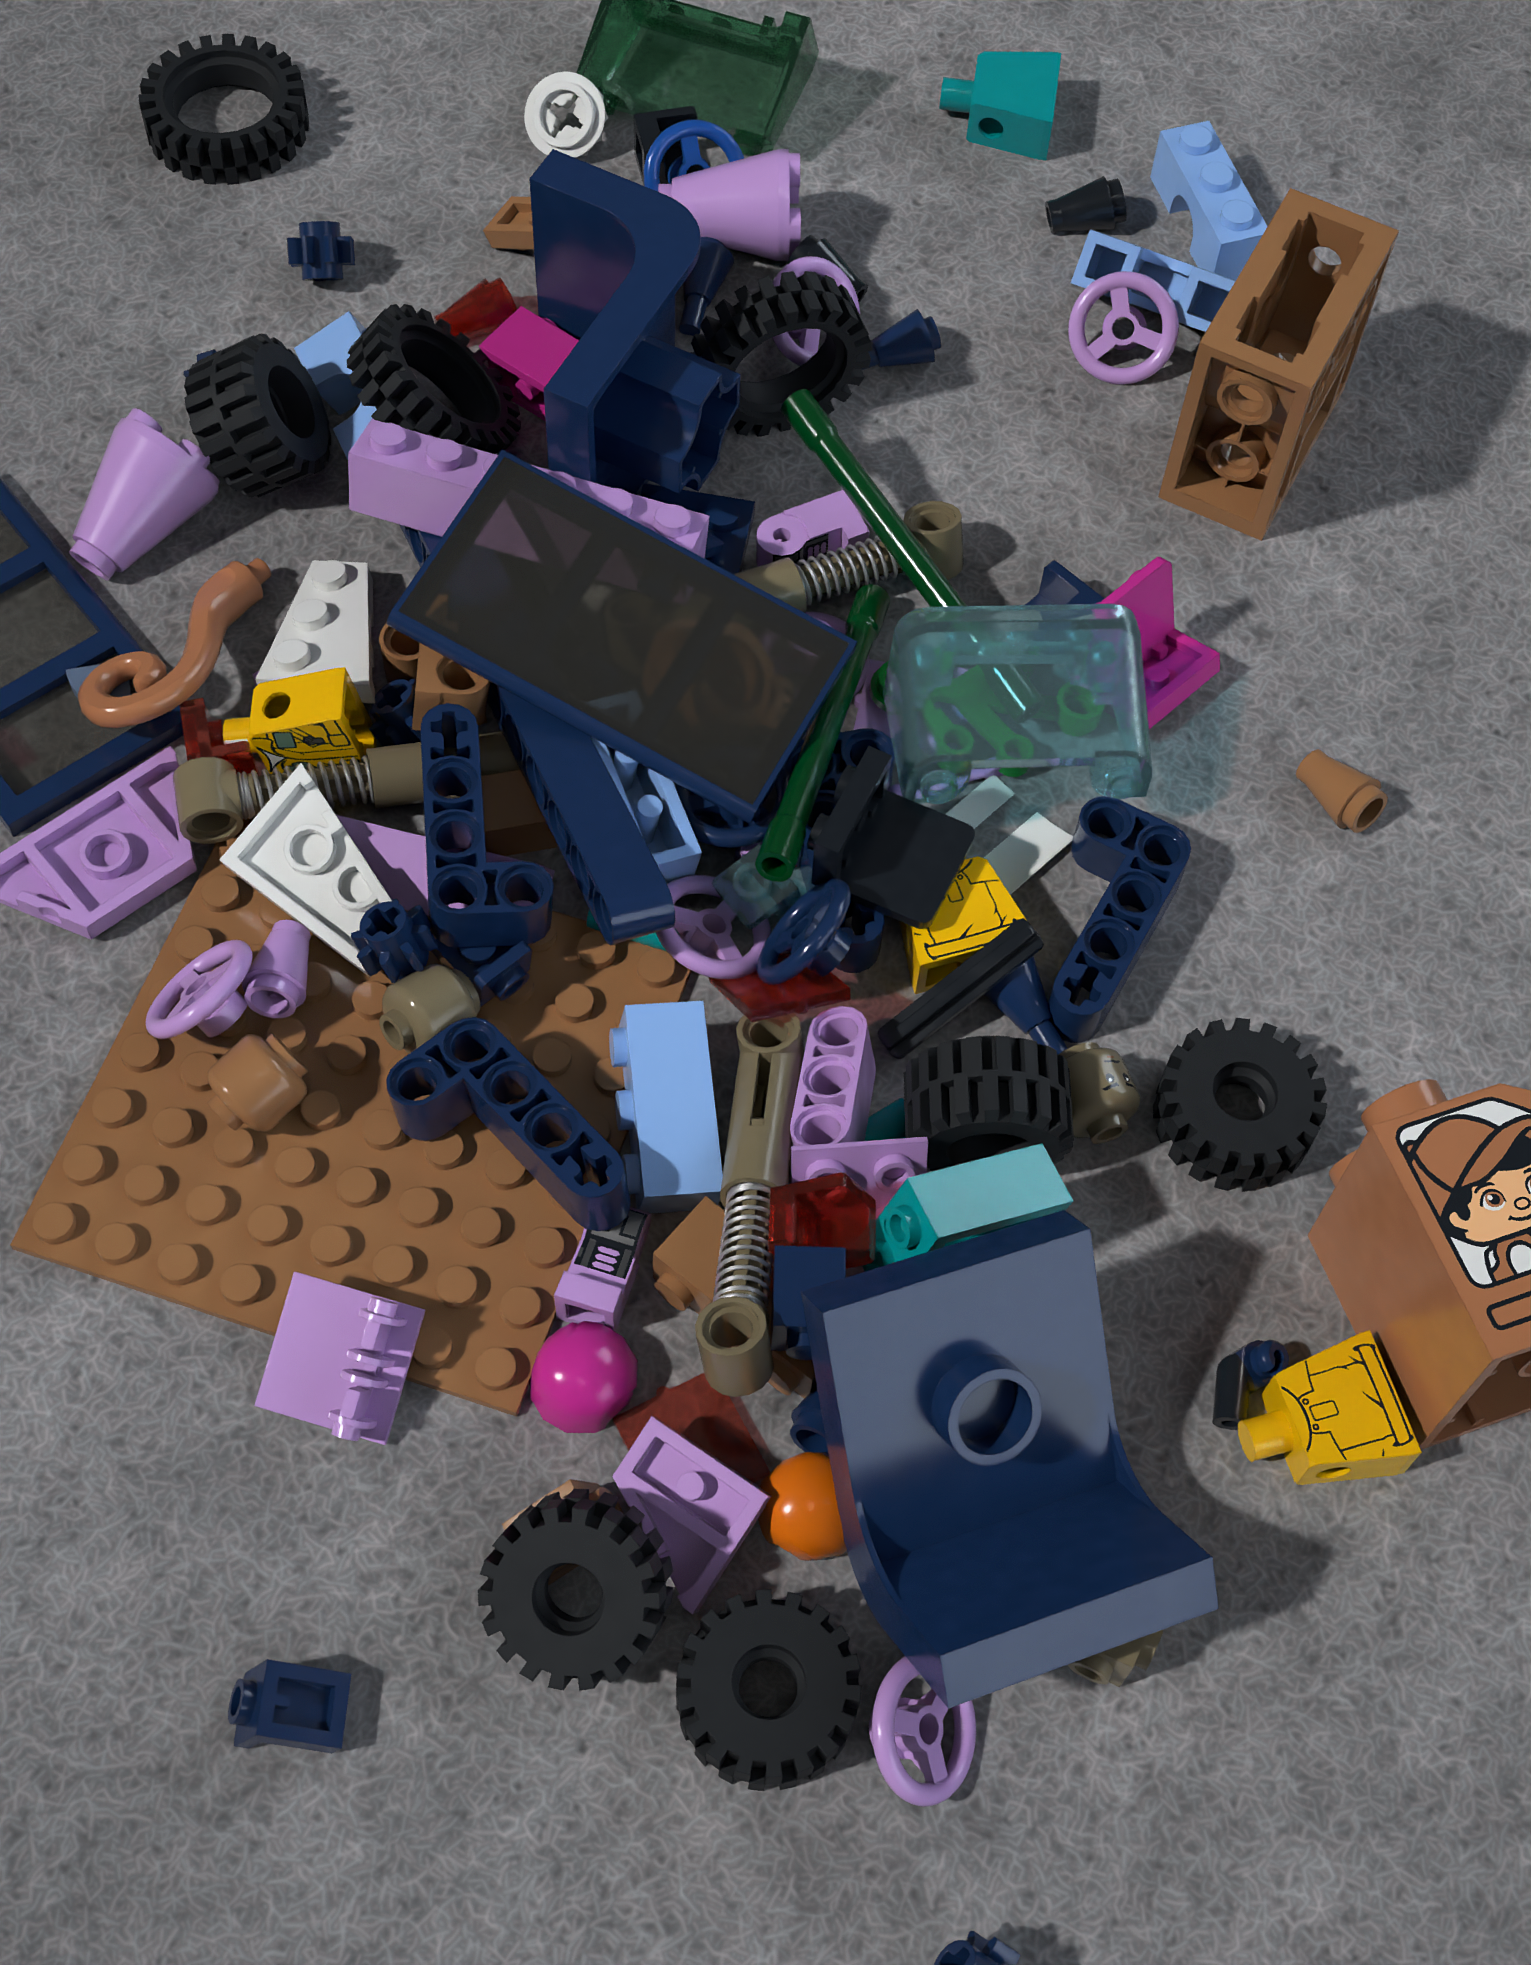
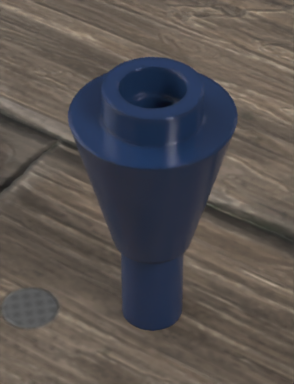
[679,237,734,336]
[861,309,941,370]
[984,957,1068,1054]

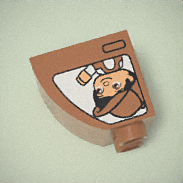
[1307,1079,1531,1450]

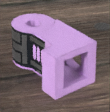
[756,490,870,567]
[554,1207,651,1332]

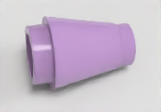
[242,920,311,1018]

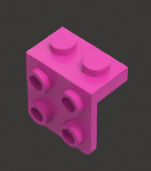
[1081,557,1220,736]

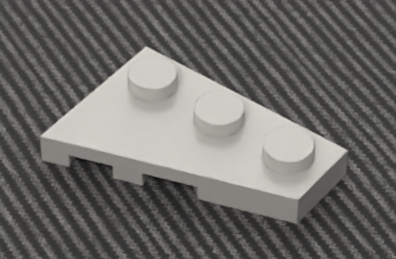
[255,560,375,704]
[220,763,392,977]

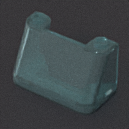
[883,604,1152,804]

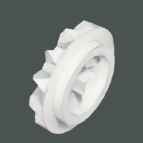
[524,72,608,158]

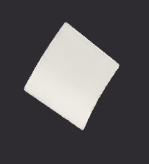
[946,775,1073,895]

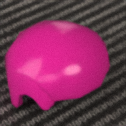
[530,1321,638,1433]

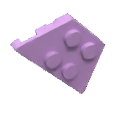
[0,746,197,940]

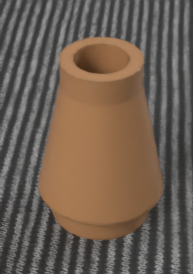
[1296,749,1388,833]

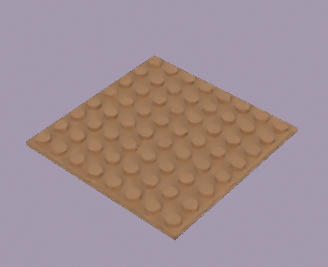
[10,818,692,1417]

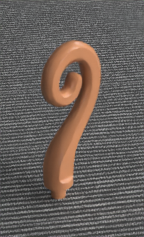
[78,558,271,728]

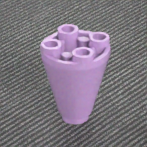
[658,149,801,261]
[69,408,220,581]

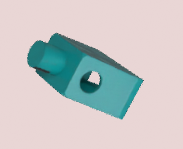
[939,51,1062,161]

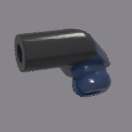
[1212,1340,1290,1430]

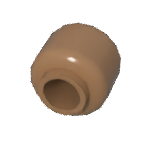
[208,1033,309,1132]

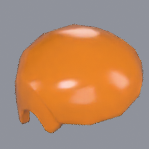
[758,1452,847,1561]

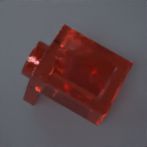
[179,697,260,776]

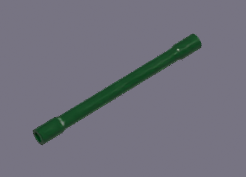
[780,389,1044,726]
[755,584,890,882]

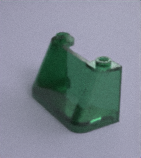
[576,0,819,157]

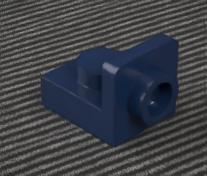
[431,939,533,1007]
[228,1659,352,1754]

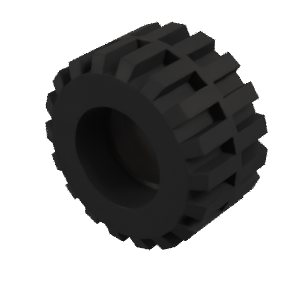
[184,334,331,498]
[904,1036,1074,1171]

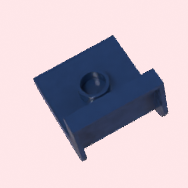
[530,149,740,495]
[801,1210,1219,1709]

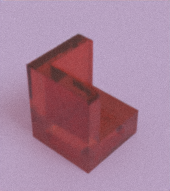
[768,1173,876,1269]

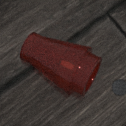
[433,277,517,339]

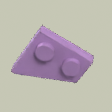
[612,1416,771,1614]

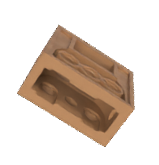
[1158,188,1399,541]

